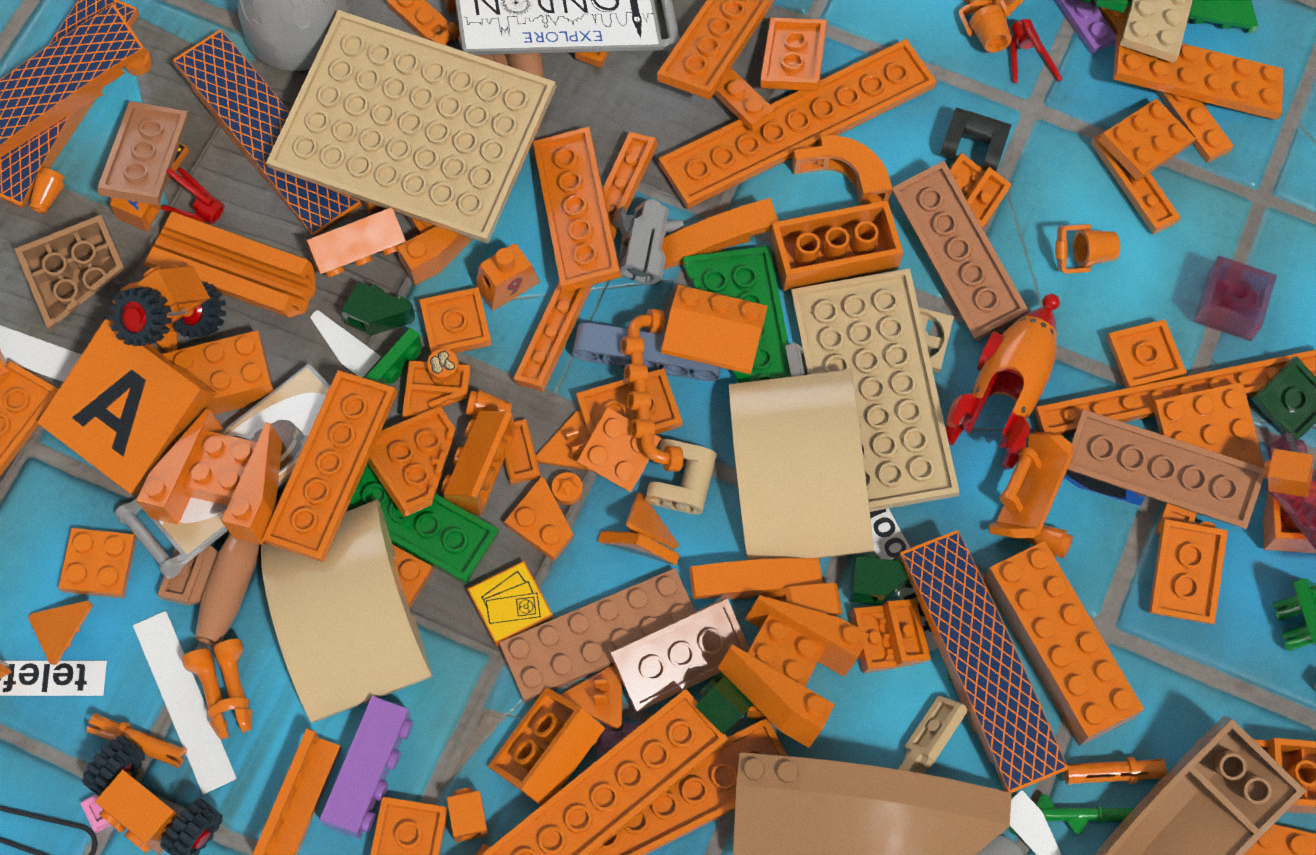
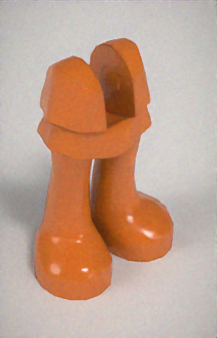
[181,639,252,740]

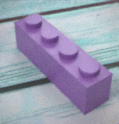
[319,696,414,840]

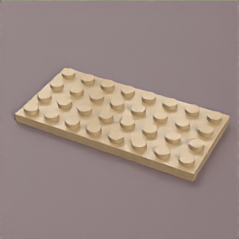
[791,268,960,512]

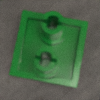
[1273,578,1316,652]

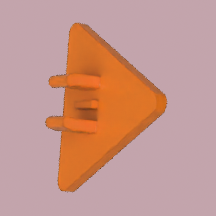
[536,411,591,471]
[626,492,679,549]
[28,601,93,665]
[560,664,623,729]

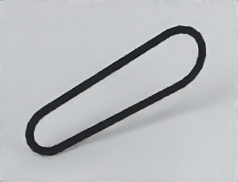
[0,806,98,855]

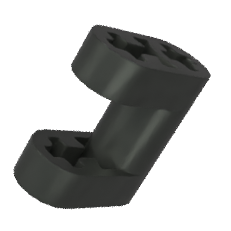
[940,107,1012,171]

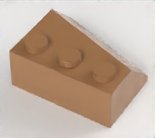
[14,215,125,331]

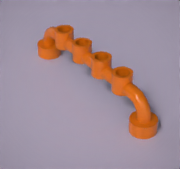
[621,309,683,472]

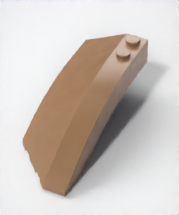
[1094,715,1306,855]
[733,752,1012,855]

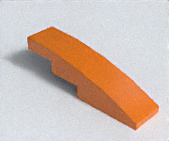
[662,198,779,270]
[689,558,823,599]

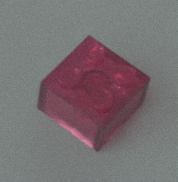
[1193,255,1277,341]

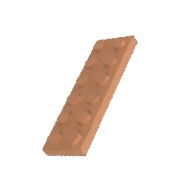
[892,161,1029,342]
[1067,409,1264,530]
[499,568,695,703]

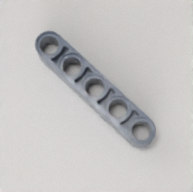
[572,323,721,381]

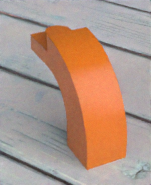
[791,135,892,205]

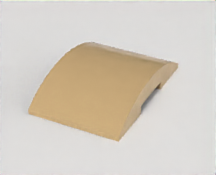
[729,369,874,560]
[261,500,433,723]

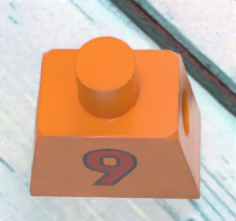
[476,244,540,311]

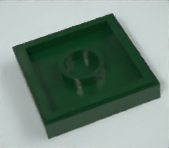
[1250,356,1316,443]

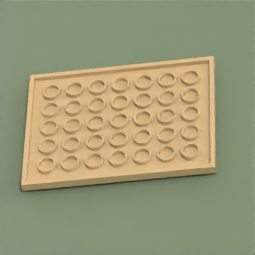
[266,10,556,243]

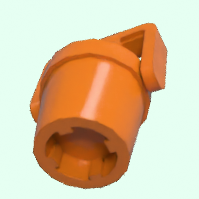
[959,0,1012,53]
[1055,224,1120,274]

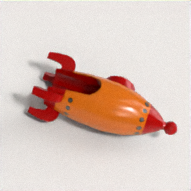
[946,293,1060,470]

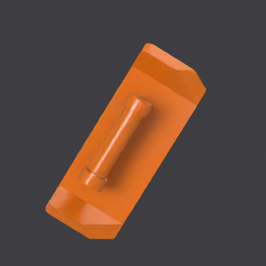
[989,431,1073,538]

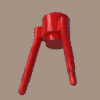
[1009,19,1062,83]
[162,168,225,224]

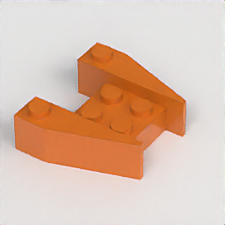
[361,200,473,286]
[136,409,282,545]
[718,595,870,748]

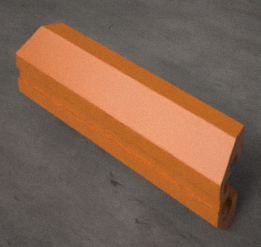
[143,212,316,318]

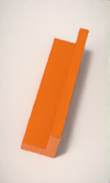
[252,728,342,855]

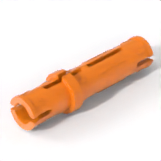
[86,713,187,769]
[1064,757,1167,785]

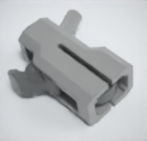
[612,199,684,286]

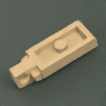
[898,696,968,774]

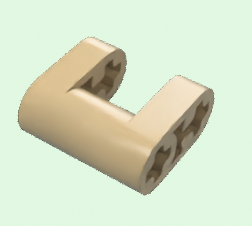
[645,439,717,515]

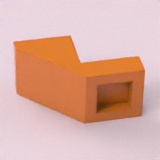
[764,583,842,616]

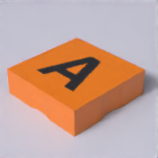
[37,319,217,495]

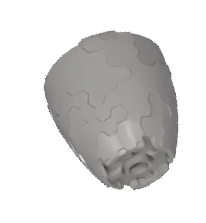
[238,0,351,71]

